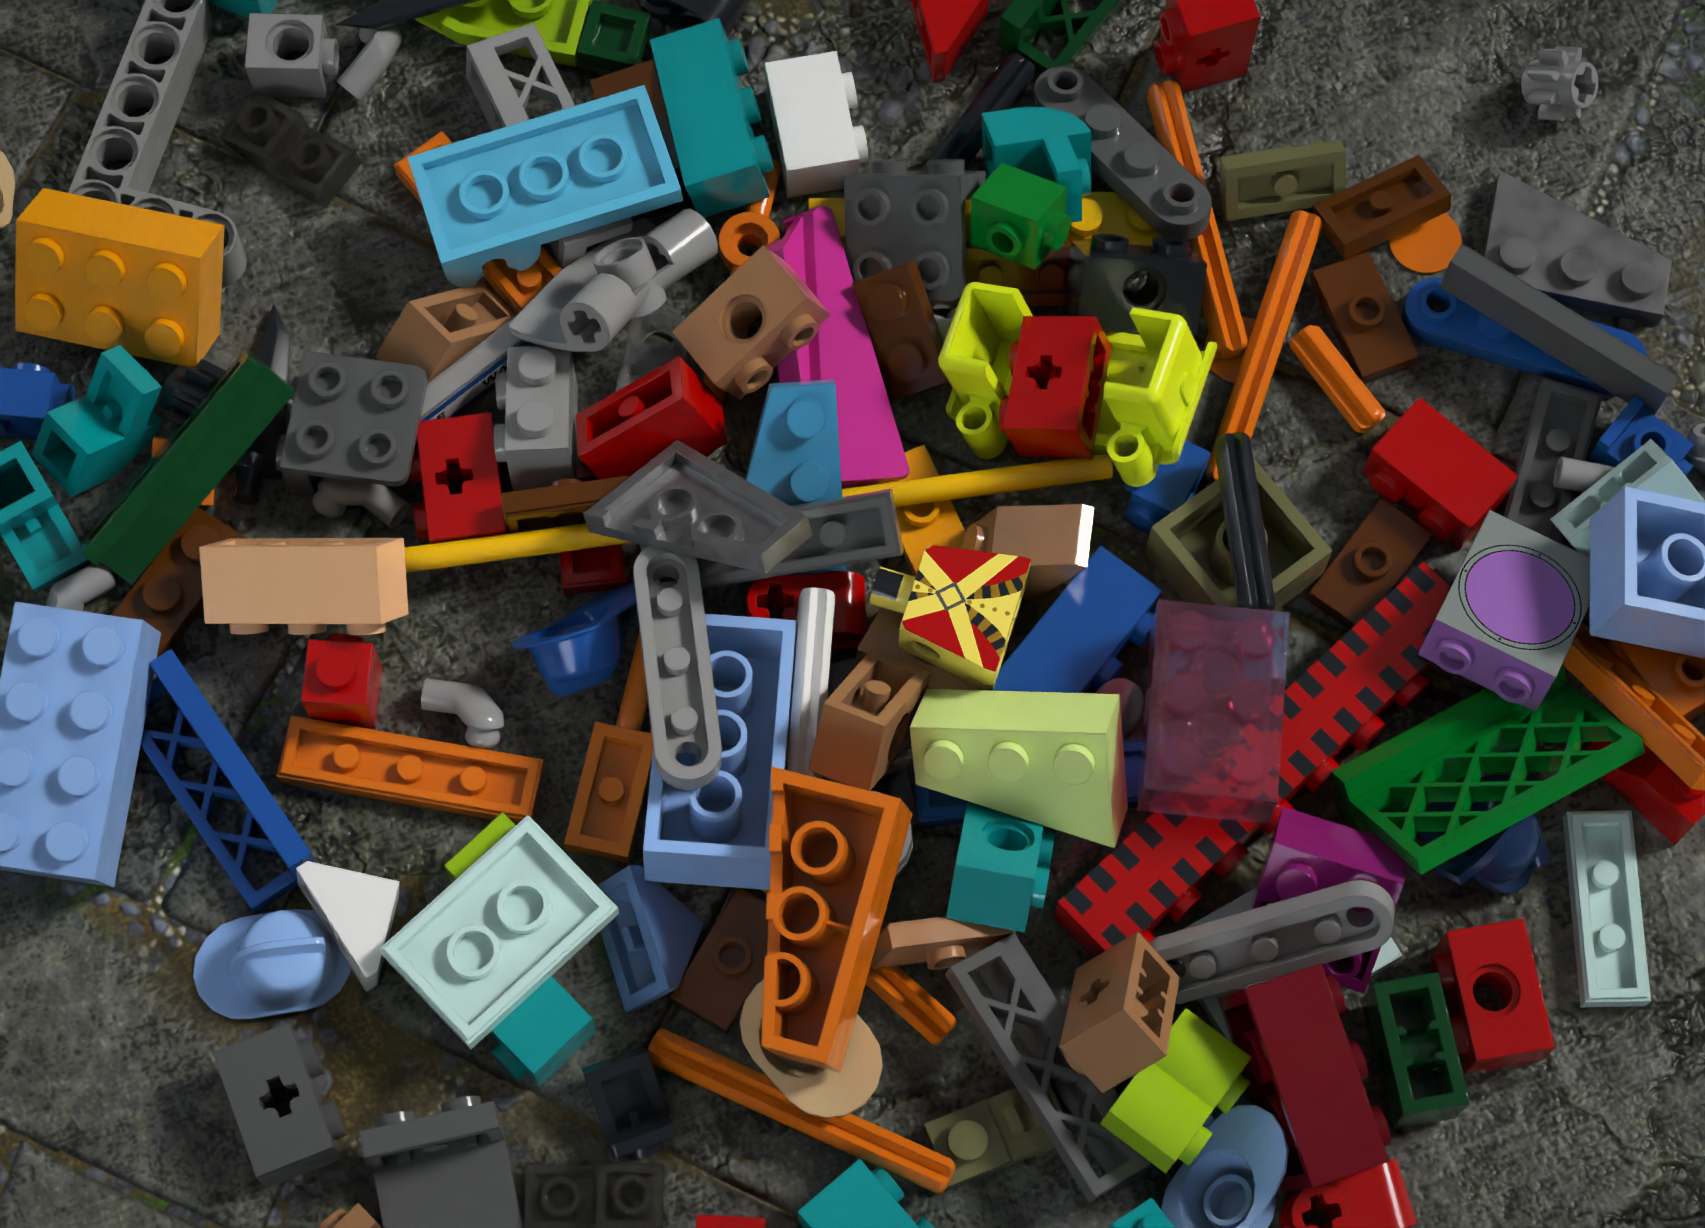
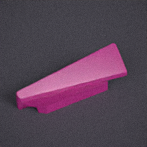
[767,206,910,489]

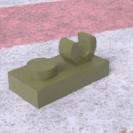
[1220,139,1346,221]
[923,1079,1073,1191]

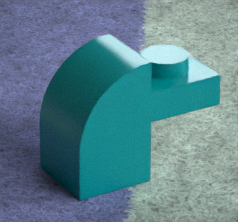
[982,107,1091,222]
[31,345,163,497]
[0,440,91,593]

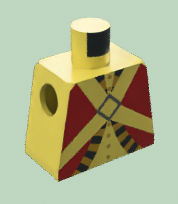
[869,545,1031,691]

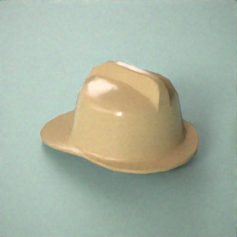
[740,980,883,1118]

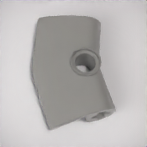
[508,209,718,352]

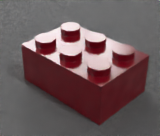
[1218,963,1391,1191]

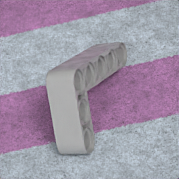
[68,0,247,287]

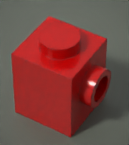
[301,633,383,728]

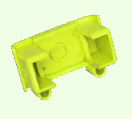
[938,282,1217,487]

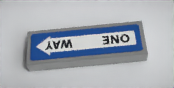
[415,315,540,445]

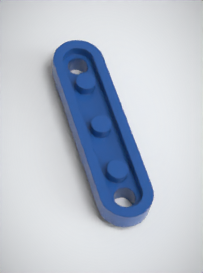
[1402,278,1647,396]

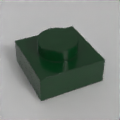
[577,0,652,72]

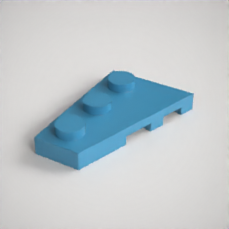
[745,379,847,575]

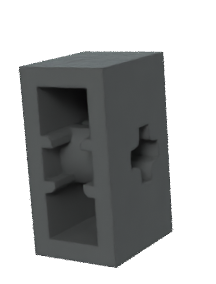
[212,1022,347,1189]

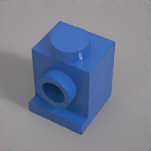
[0,363,75,440]
[1587,395,1694,477]
[1124,440,1211,534]

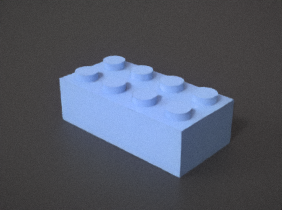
[1590,486,1705,658]
[0,602,161,887]
[643,614,796,890]

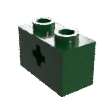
[1361,972,1470,1130]

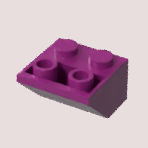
[1249,806,1407,994]

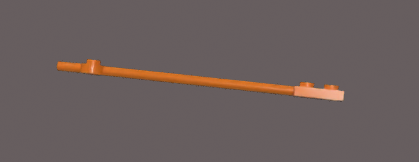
[564,159,782,864]

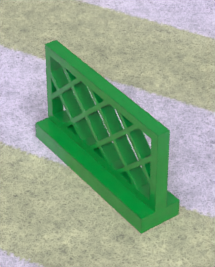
[1331,664,1645,875]

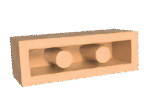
[199,538,409,635]

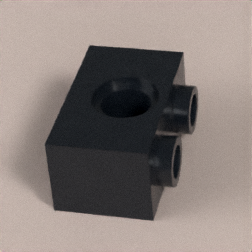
[1063,233,1207,336]

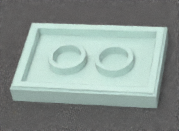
[379,815,619,1049]

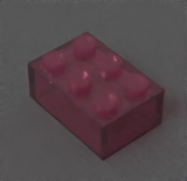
[1136,599,1290,824]

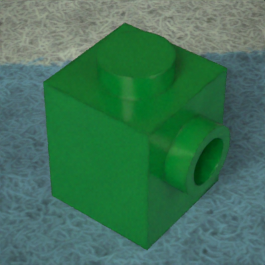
[970,162,1071,270]

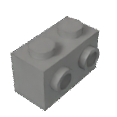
[494,346,578,491]

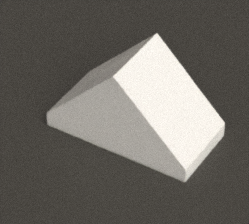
[296,861,400,992]

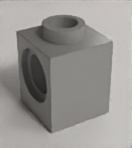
[245,13,339,98]

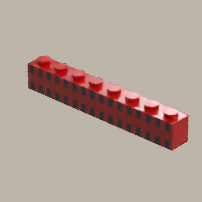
[1054,561,1451,958]

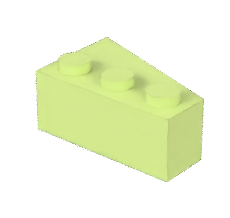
[910,689,1128,848]

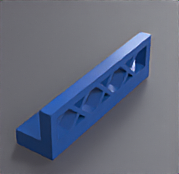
[140,649,317,914]

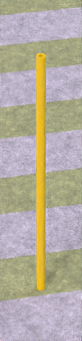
[404,453,1113,573]

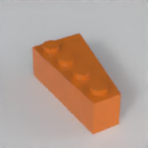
[761,767,912,1073]

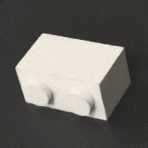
[765,51,869,198]

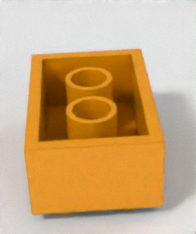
[15,188,225,369]

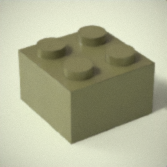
[1145,458,1332,640]

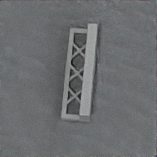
[466,23,633,269]

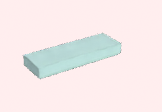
[1562,810,1651,1008]

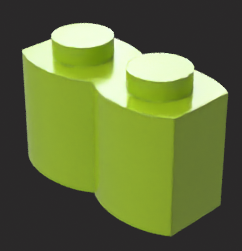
[1100,1008,1252,1174]

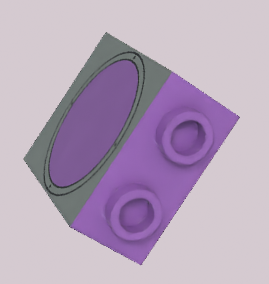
[1418,510,1590,712]

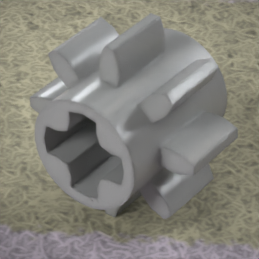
[1521,46,1598,121]

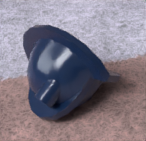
[1420,772,1552,893]

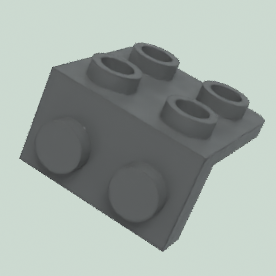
[844,159,986,301]
[276,351,428,497]
[359,1096,523,1228]

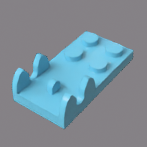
[407,85,683,287]

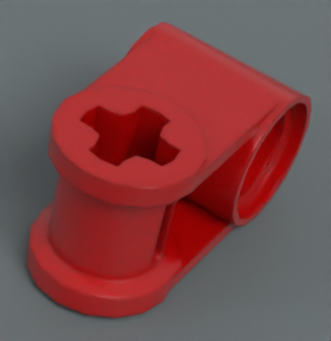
[745,571,867,650]
[1278,1159,1418,1228]

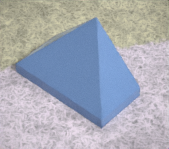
[597,865,704,1013]

